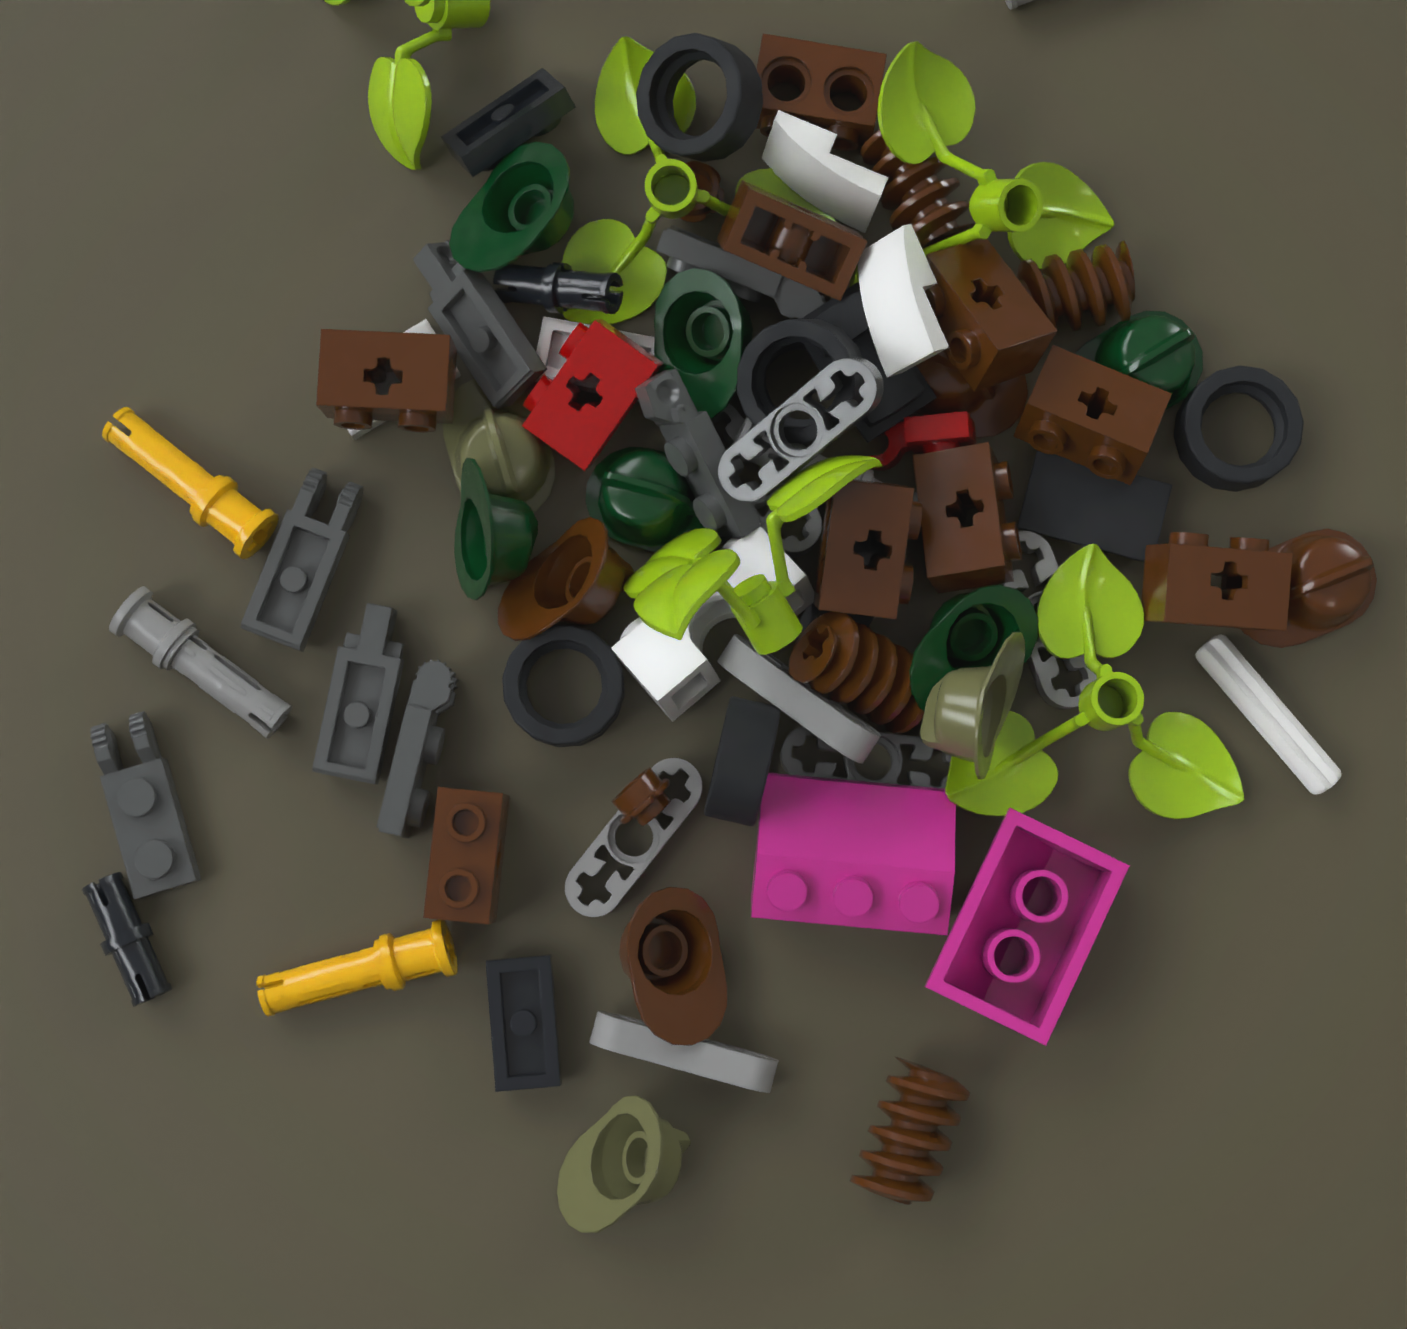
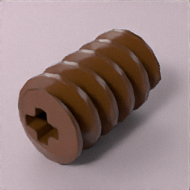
[860,128,975,249]
[1008,240,1136,335]
[789,611,924,734]
[850,1057,970,1205]

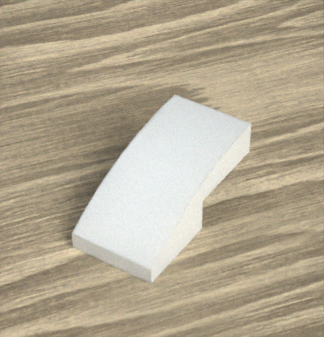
[762,110,888,233]
[858,224,949,377]

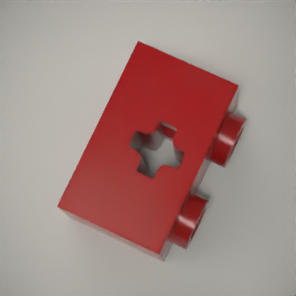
[522,319,663,471]

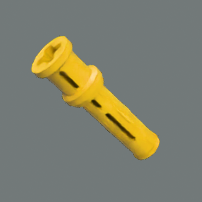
[102,407,279,559]
[256,919,458,1017]

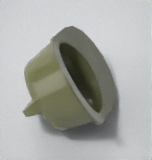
[443,379,555,513]
[920,632,1025,780]
[557,1095,691,1233]

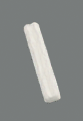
[1195,634,1342,795]

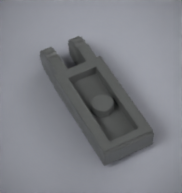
[656,225,827,319]
[240,468,364,652]
[376,659,459,839]
[90,711,201,899]

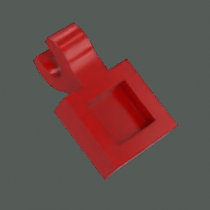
[870,411,976,471]

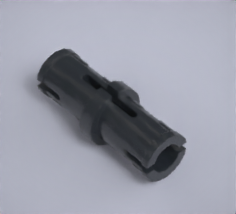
[493,262,623,314]
[82,872,173,1007]

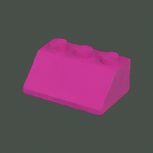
[751,773,956,936]
[924,808,1130,1046]

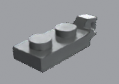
[413,240,547,409]
[635,369,761,537]
[312,603,404,784]

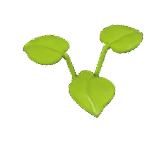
[324,0,490,170]
[562,36,836,325]
[850,41,1114,287]
[623,455,883,655]
[945,543,1244,819]

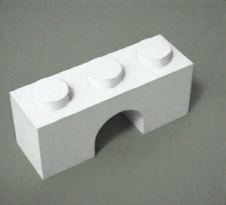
[611,526,814,722]

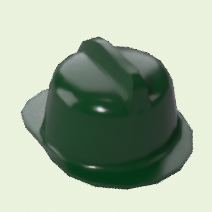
[449,142,574,273]
[654,268,753,420]
[1075,310,1203,411]
[585,447,726,553]
[454,457,538,600]
[909,584,1038,711]

